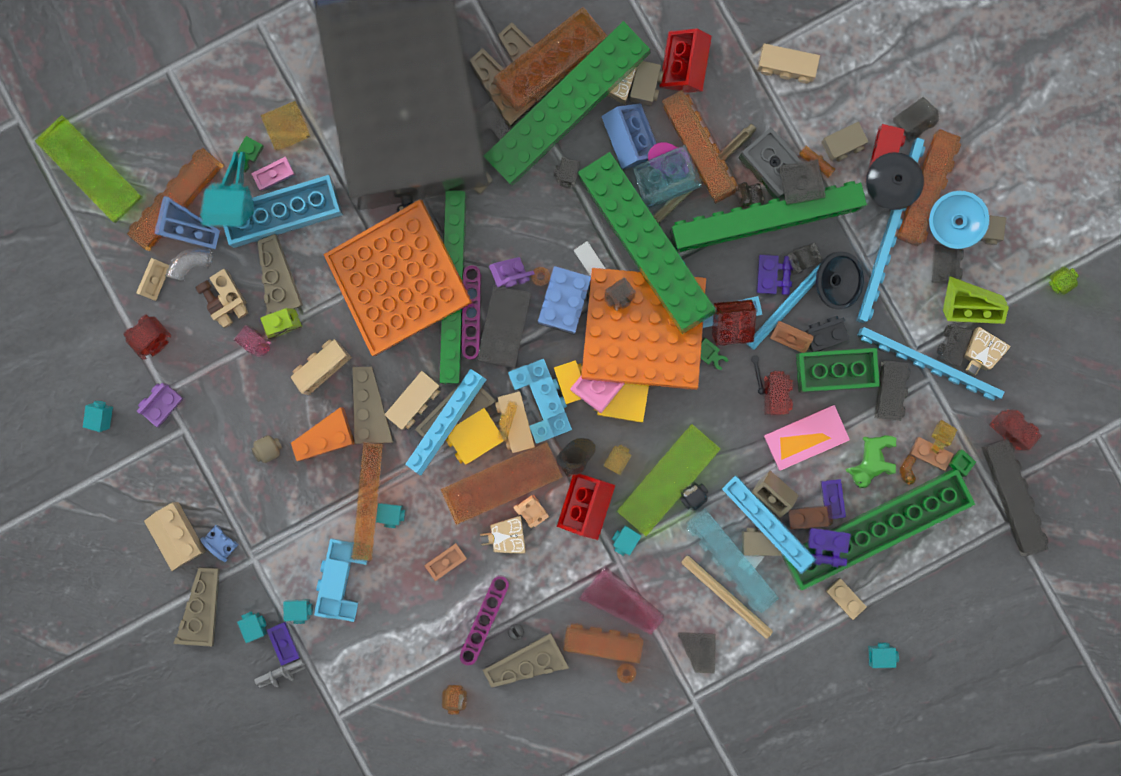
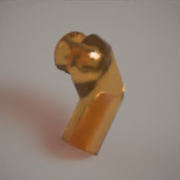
[899,455,917,484]

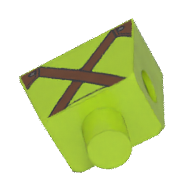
[261,308,302,340]

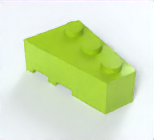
[943,277,1009,324]

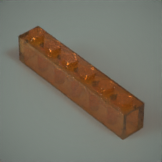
[662,90,737,204]
[896,129,961,246]
[127,147,224,251]
[351,442,383,562]

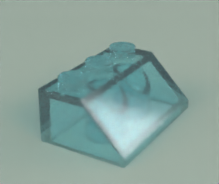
[633,145,702,208]

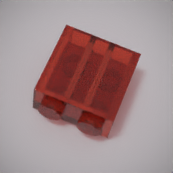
[712,300,757,346]
[765,371,793,415]
[989,410,1042,450]

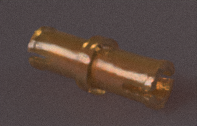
[798,145,836,178]

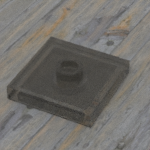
[779,159,826,205]

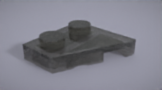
[678,632,716,674]

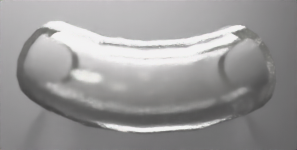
[165,248,214,282]

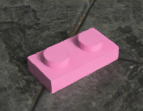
[251,157,295,191]

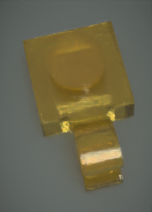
[931,419,957,454]

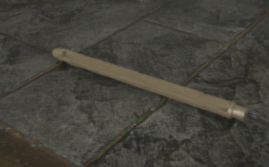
[653,124,757,224]

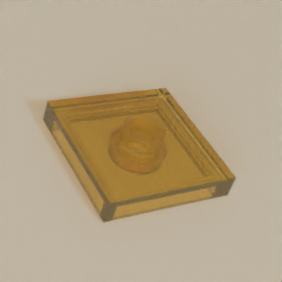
[260,101,311,151]
[497,401,517,441]

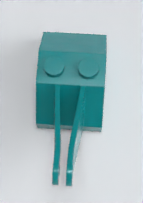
[201,152,254,226]

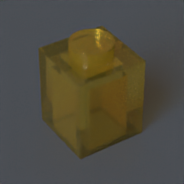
[603,445,631,475]

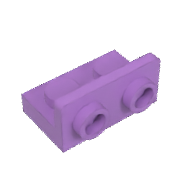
[489,257,535,288]
[136,383,184,427]

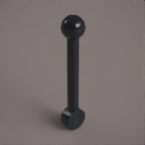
[751,355,765,395]

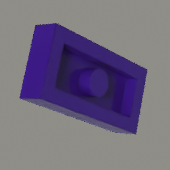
[821,479,846,519]
[267,622,300,666]

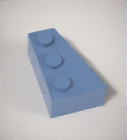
[154,196,220,249]

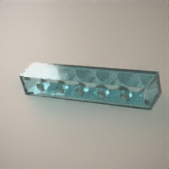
[686,508,779,613]

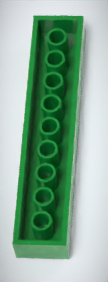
[484,21,651,186]
[578,152,715,334]
[670,181,867,253]
[782,469,976,591]

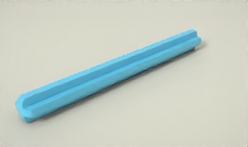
[747,262,821,349]

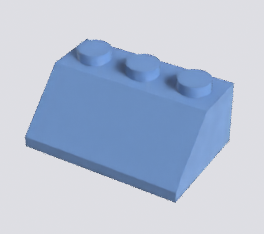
[601,104,657,169]

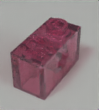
[234,325,271,357]

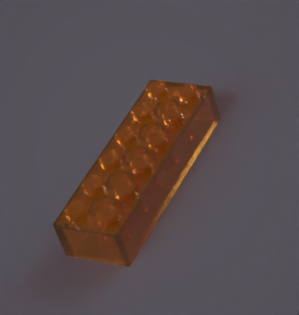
[493,7,607,113]
[440,442,563,525]

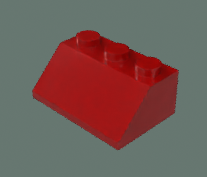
[659,28,712,92]
[557,472,615,540]

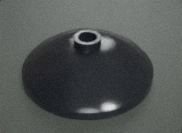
[866,152,924,210]
[816,252,864,309]

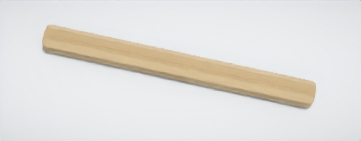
[681,556,773,638]

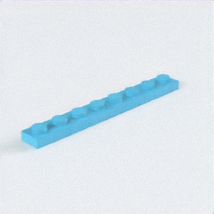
[857,327,1004,401]

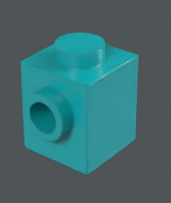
[83,401,113,432]
[376,503,406,528]
[611,525,641,556]
[283,599,313,624]
[237,611,268,643]
[868,642,899,668]

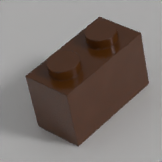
[789,505,833,529]

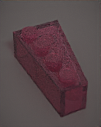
[579,566,664,634]

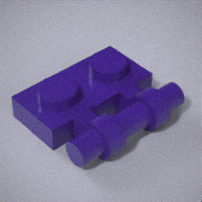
[756,255,793,295]
[808,528,850,567]

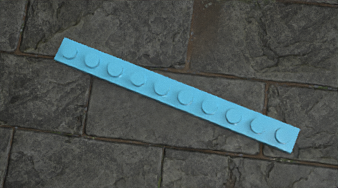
[856,138,925,323]

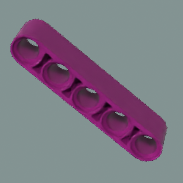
[462,265,482,360]
[460,575,509,665]

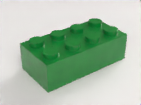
[796,348,880,393]

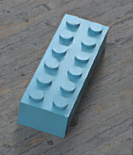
[223,175,343,248]

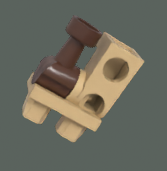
[195,269,248,328]

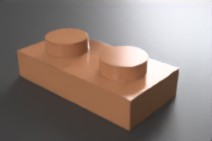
[770,321,814,353]
[909,437,954,471]
[424,543,467,581]

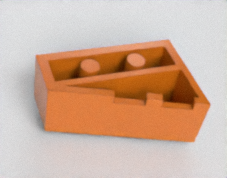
[291,407,355,461]

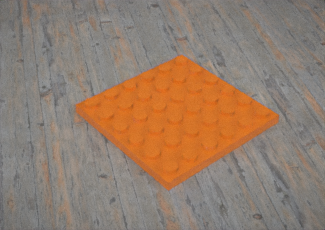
[323,199,472,356]
[581,268,706,390]

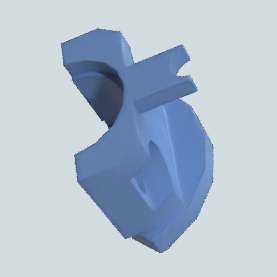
[200,525,239,562]

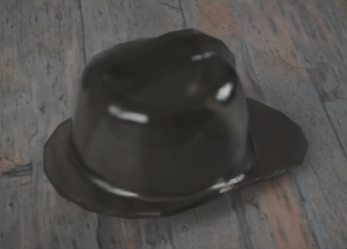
[556,438,596,477]

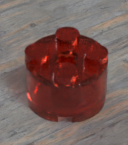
[124,315,171,360]

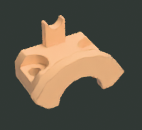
[514,495,549,528]

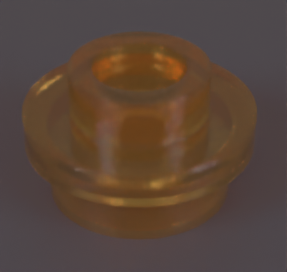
[531,267,550,286]
[617,663,636,683]

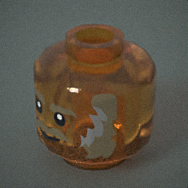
[442,685,467,714]

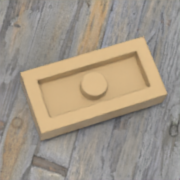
[136,258,171,301]
[826,578,867,620]

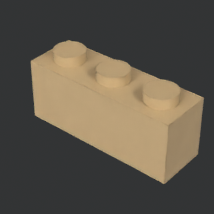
[757,44,820,83]
[385,371,441,430]
[495,391,535,453]

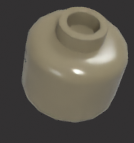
[251,435,282,463]

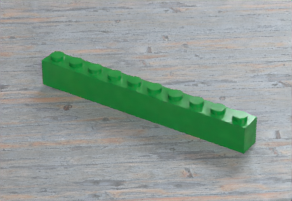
[440,191,467,384]

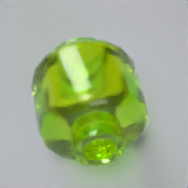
[1048,266,1079,295]

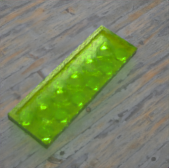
[35,115,142,223]
[617,424,721,536]

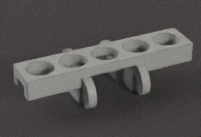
[255,659,306,688]

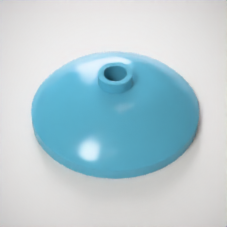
[929,191,989,249]

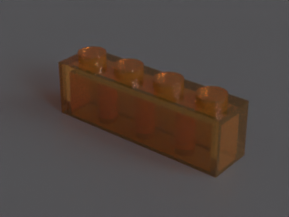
[563,623,644,664]

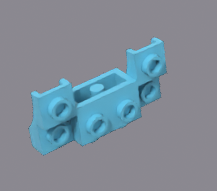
[508,359,572,444]
[314,538,371,622]

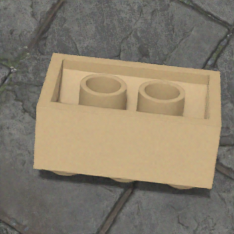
[291,339,352,395]
[144,502,206,571]

